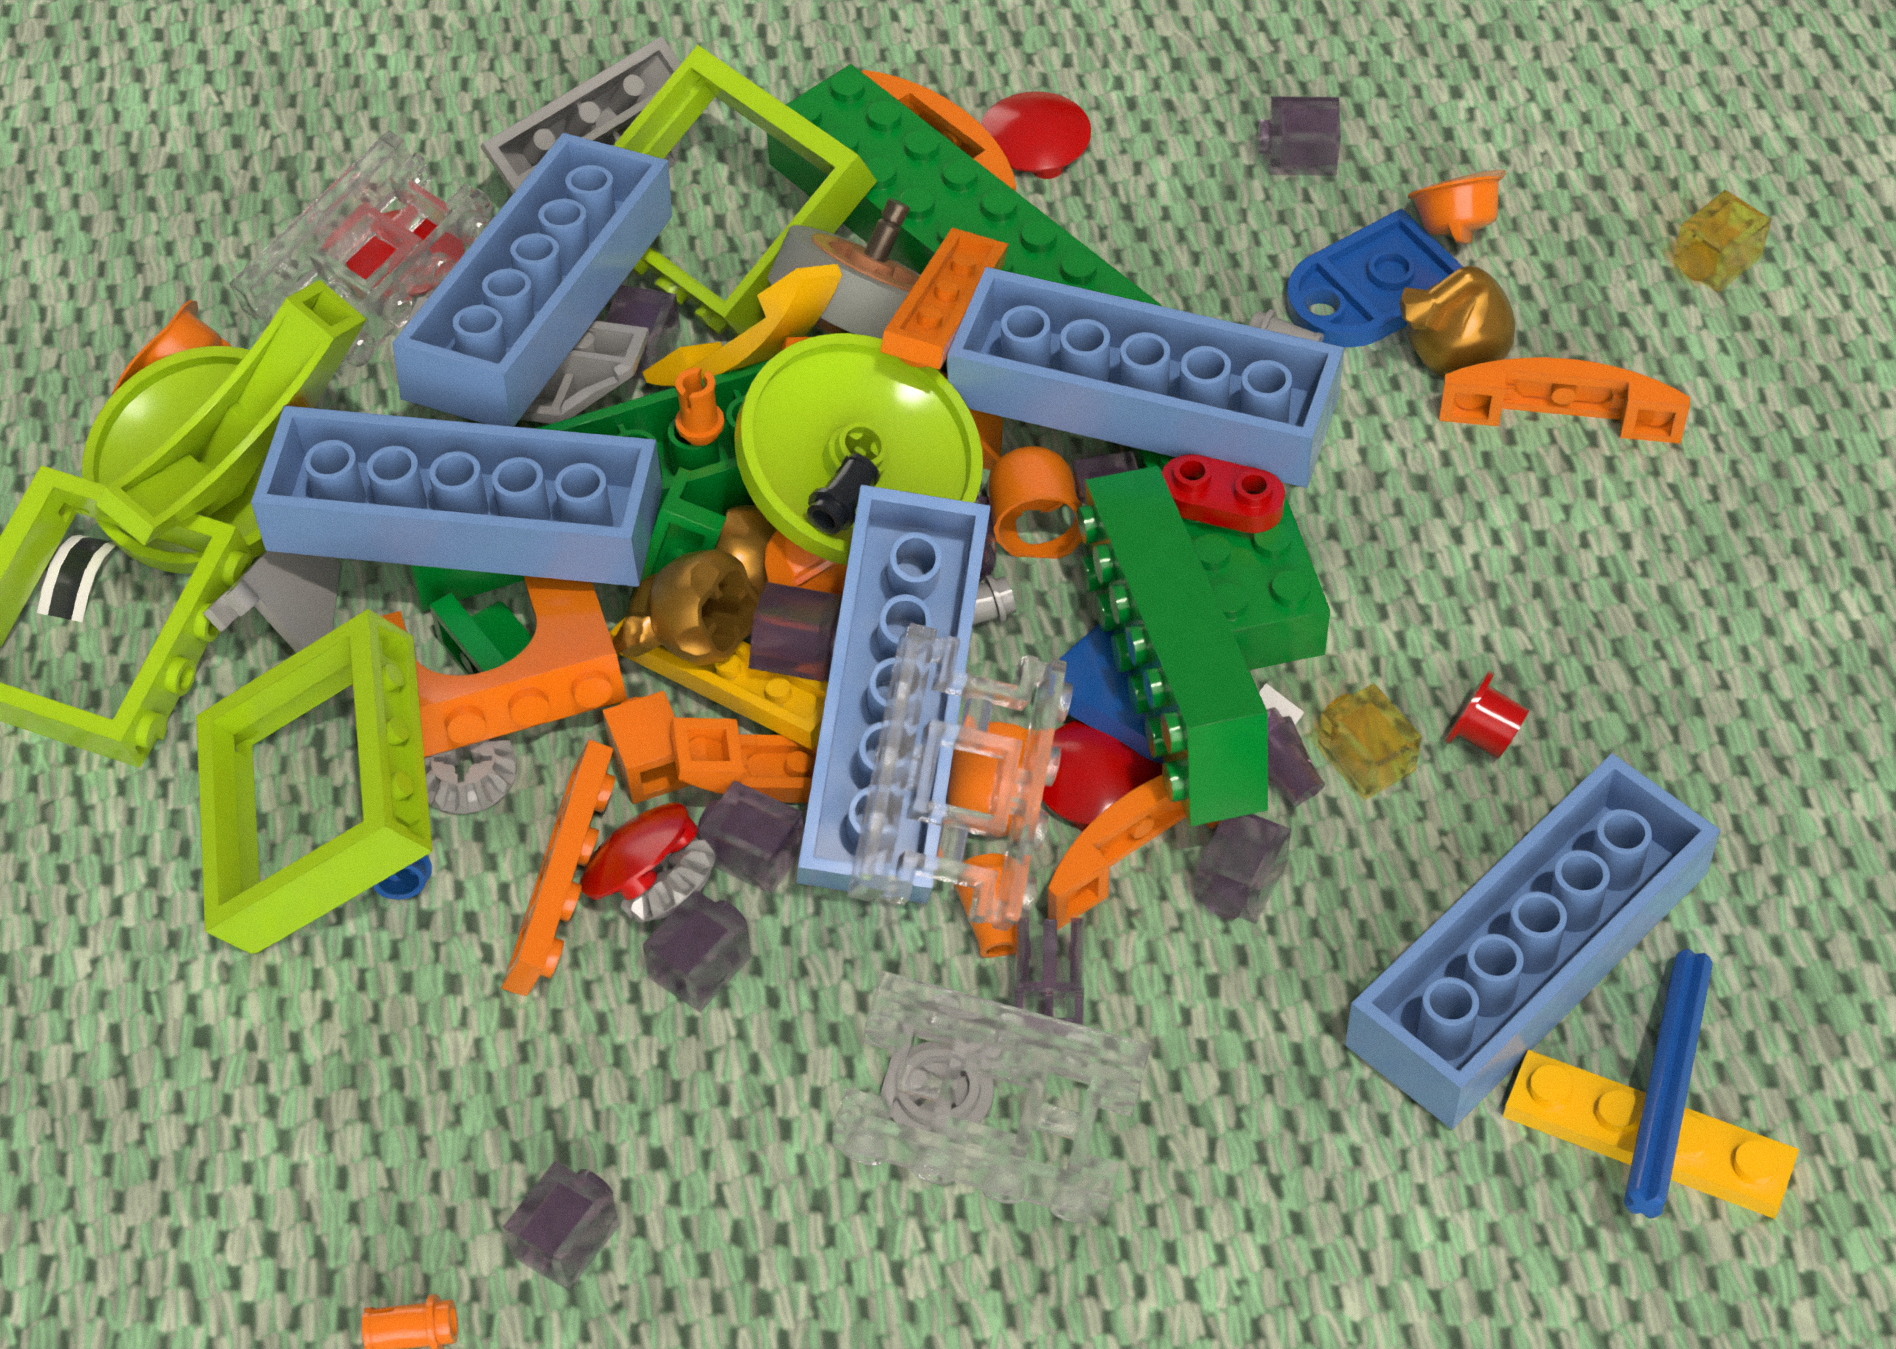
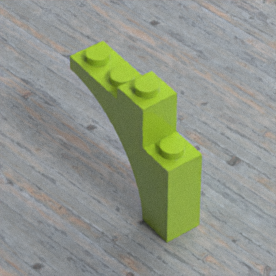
[95,279,367,546]

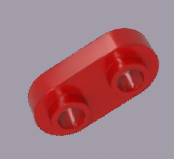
[1161,454,1285,533]

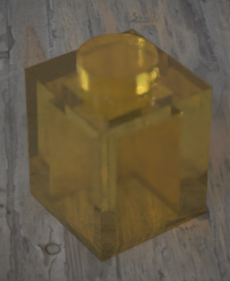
[1673,190,1772,293]
[1317,683,1422,801]

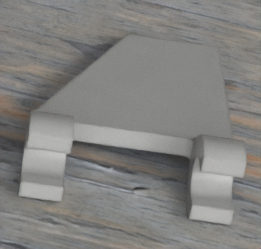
[203,551,341,653]

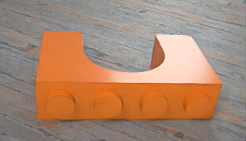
[352,576,627,757]

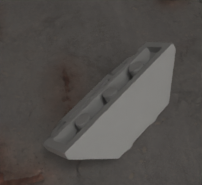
[480,36,681,194]
[403,297,649,424]

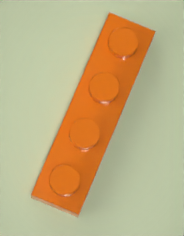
[880,227,1008,370]
[501,739,616,996]

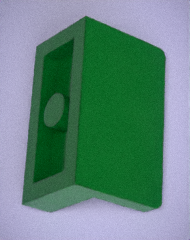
[630,467,727,599]
[430,593,532,675]

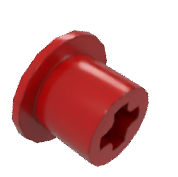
[1444,670,1529,759]

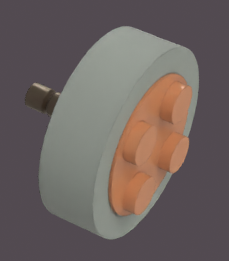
[767,198,920,339]

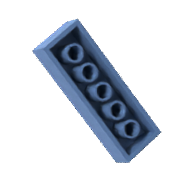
[392,133,672,427]
[947,267,1344,488]
[251,406,663,587]
[796,485,990,904]
[1345,753,1721,1130]

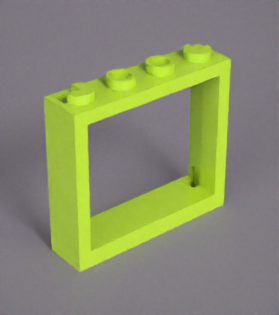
[613,44,877,336]
[0,465,254,768]
[196,609,433,954]

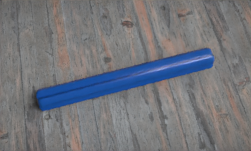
[1624,948,1713,1219]

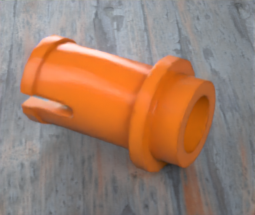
[675,367,725,446]
[362,1294,458,1349]

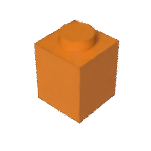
[602,690,691,804]

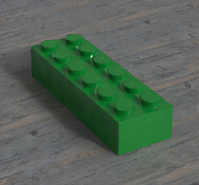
[1121,445,1330,670]
[1077,466,1268,827]

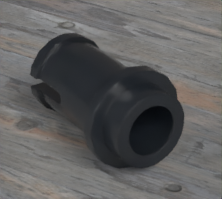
[807,453,880,534]

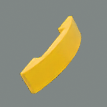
[642,264,842,386]

